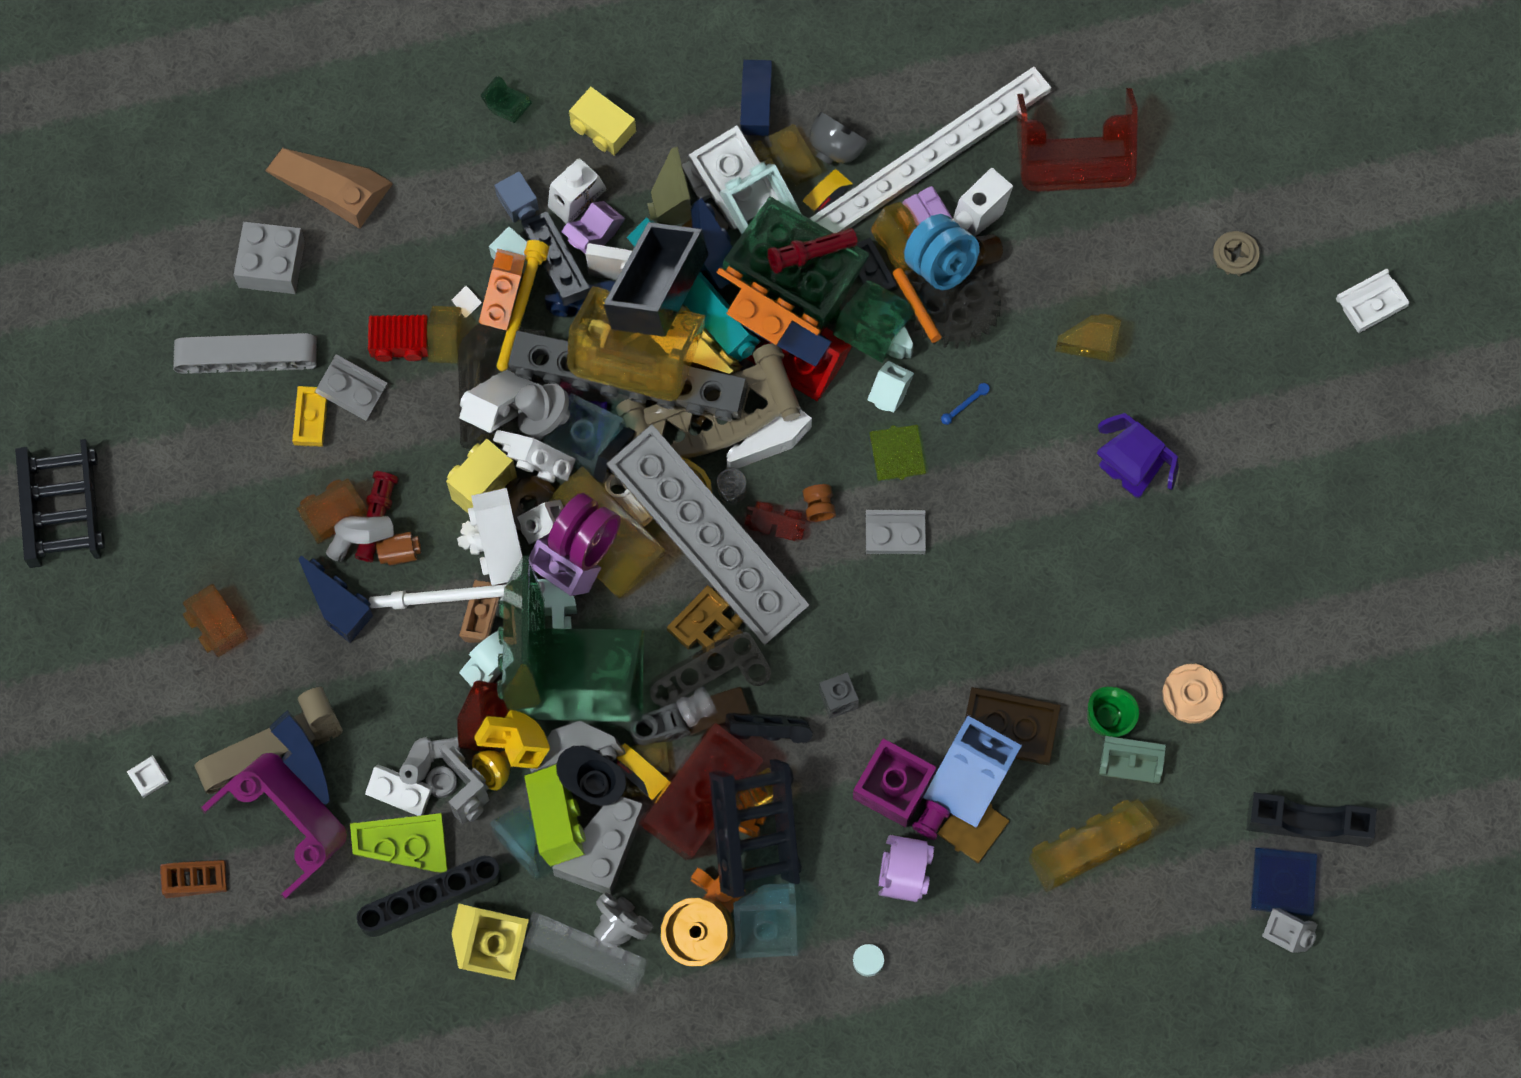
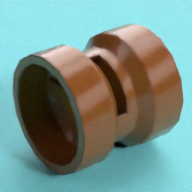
[802,484,836,522]

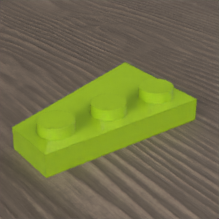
[350,813,448,873]

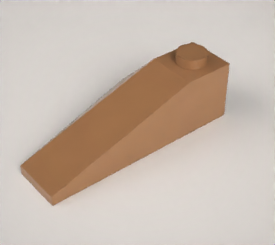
[266,148,393,229]

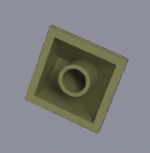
[647,147,692,225]

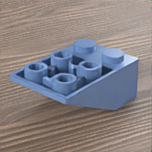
[923,716,1022,828]

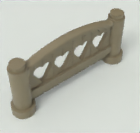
[616,343,800,458]

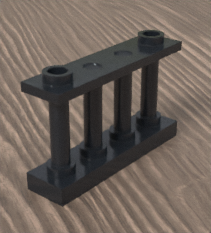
[15,439,105,568]
[709,759,802,898]

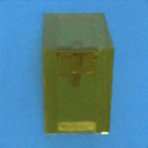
[427,306,462,364]

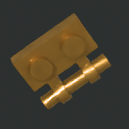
[667,585,743,663]

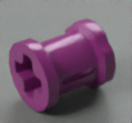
[912,800,950,840]

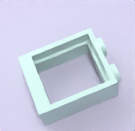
[719,162,808,254]

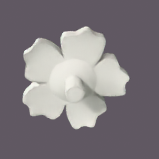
[457,521,483,555]

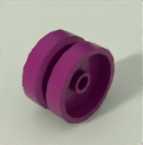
[548,493,621,571]

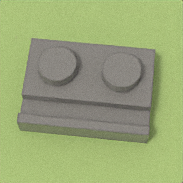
[315,354,387,421]
[866,510,926,554]

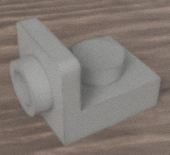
[1262,908,1317,953]

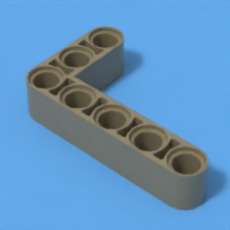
[194,687,343,794]

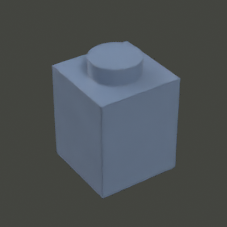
[495,171,539,223]

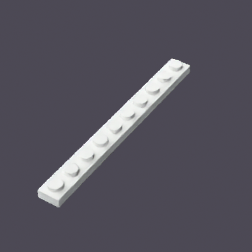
[805,67,1051,239]

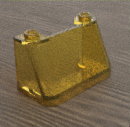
[567,286,705,401]

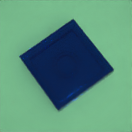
[1250,848,1317,916]

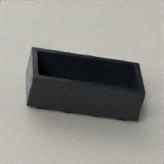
[603,222,709,337]

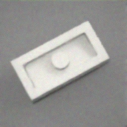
[365,764,433,816]

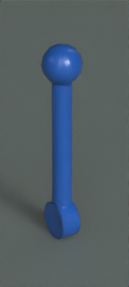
[941,383,990,425]

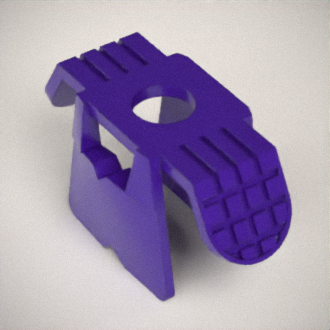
[1097,413,1179,498]

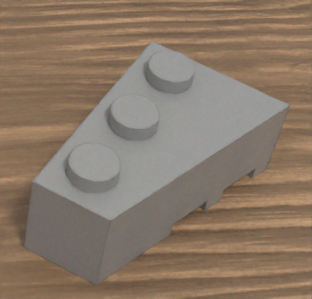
[552,796,644,895]

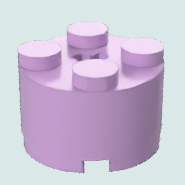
[879,835,934,902]

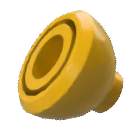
[472,750,511,791]

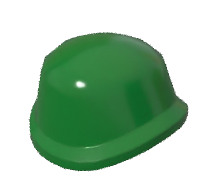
[1087,687,1139,738]

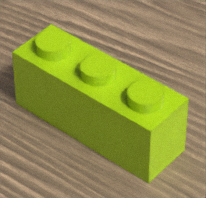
[524,765,586,867]

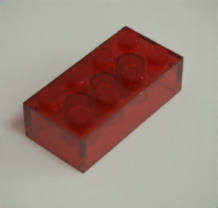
[638,723,764,860]

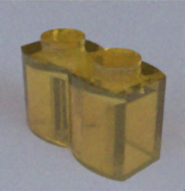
[871,202,917,272]

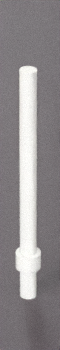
[369,581,545,610]

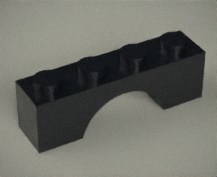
[1246,792,1377,847]

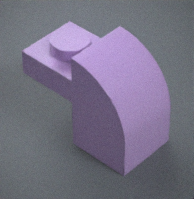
[561,201,625,254]

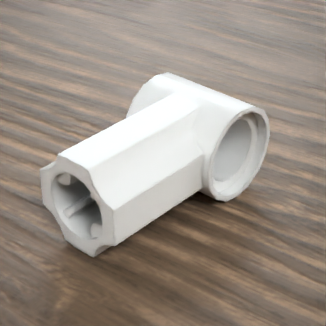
[604,474,653,532]

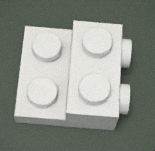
[493,430,576,483]

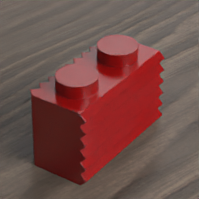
[368,315,430,362]

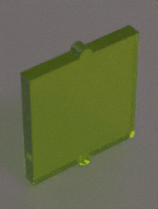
[869,425,926,481]

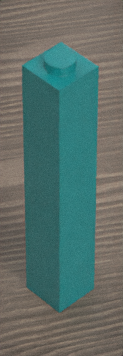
[627,217,761,362]

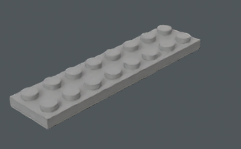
[606,424,809,645]

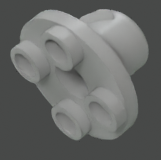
[515,384,570,441]
[594,892,653,950]

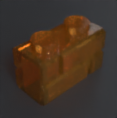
[296,478,367,544]
[182,584,248,658]

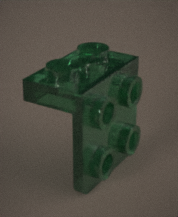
[833,281,915,363]

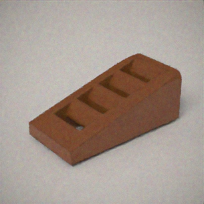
[160,860,227,898]

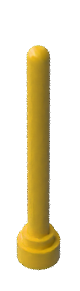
[497,240,550,371]

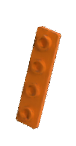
[716,266,822,345]

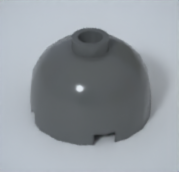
[810,112,868,165]

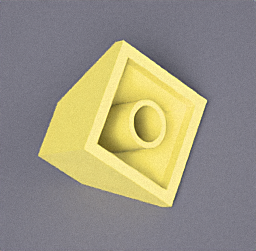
[451,904,529,980]

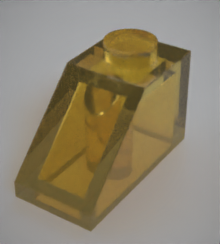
[1055,314,1121,362]

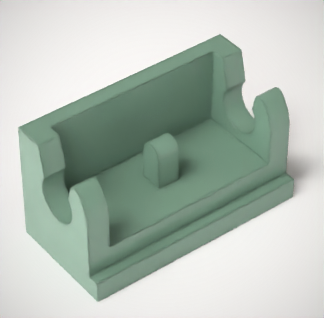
[1099,736,1166,784]

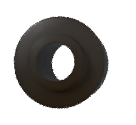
[974,234,1003,267]

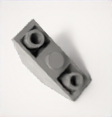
[530,721,625,773]

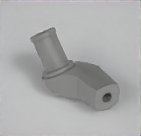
[326,516,394,561]
[399,737,460,784]

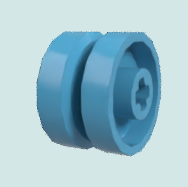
[904,214,980,290]

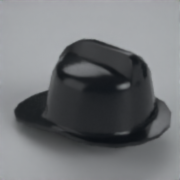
[556,746,626,806]

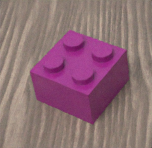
[853,738,937,827]

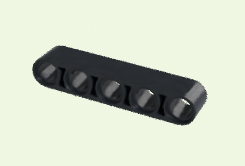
[357,855,501,937]

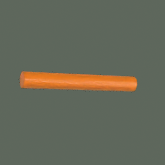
[892,268,942,343]

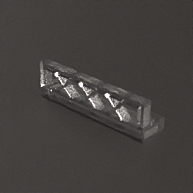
[523,912,649,994]

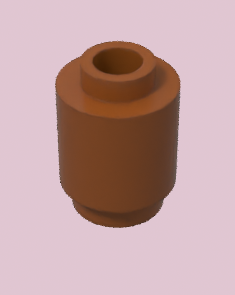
[376,531,422,566]

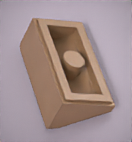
[459,580,502,643]

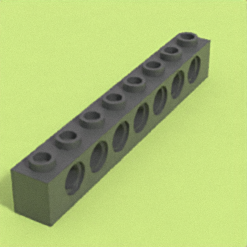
[508,331,748,421]

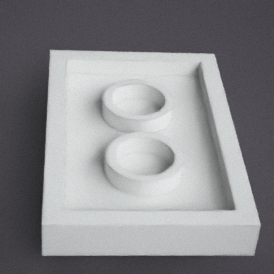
[687,125,779,230]

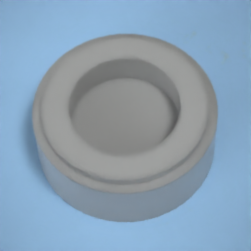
[426,766,457,798]

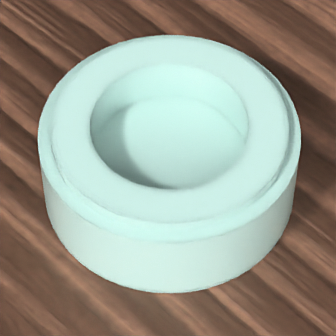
[853,944,884,977]

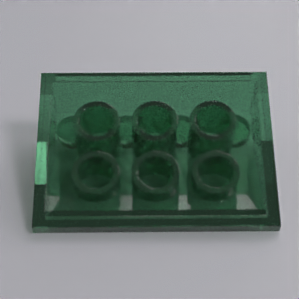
[721,196,869,334]
[497,556,545,710]
[516,628,644,722]

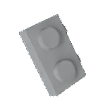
[439,744,490,824]

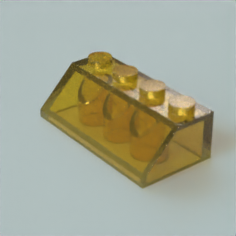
[548,466,665,599]
[1028,799,1159,892]

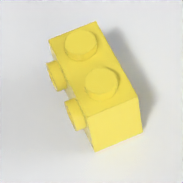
[569,87,636,156]

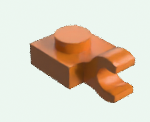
[690,868,746,914]

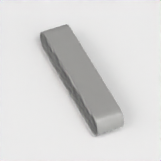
[173,333,317,374]

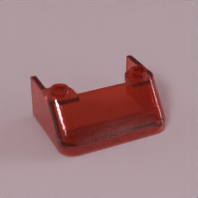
[1017,88,1138,191]

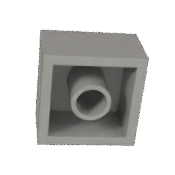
[234,222,305,294]

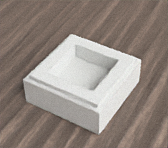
[127,756,169,798]

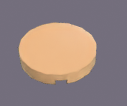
[1162,664,1223,724]

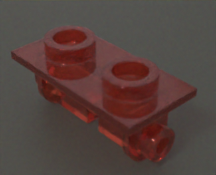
[744,501,808,542]

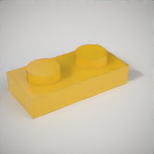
[292,386,328,447]

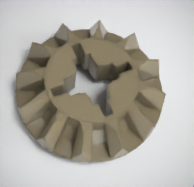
[1213,231,1260,276]

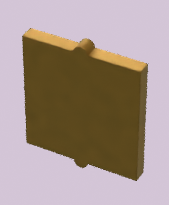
[937,803,1009,863]

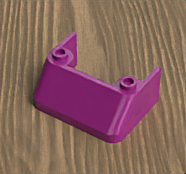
[201,753,347,899]

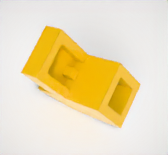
[474,710,550,769]

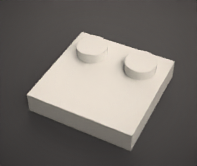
[586,243,632,280]

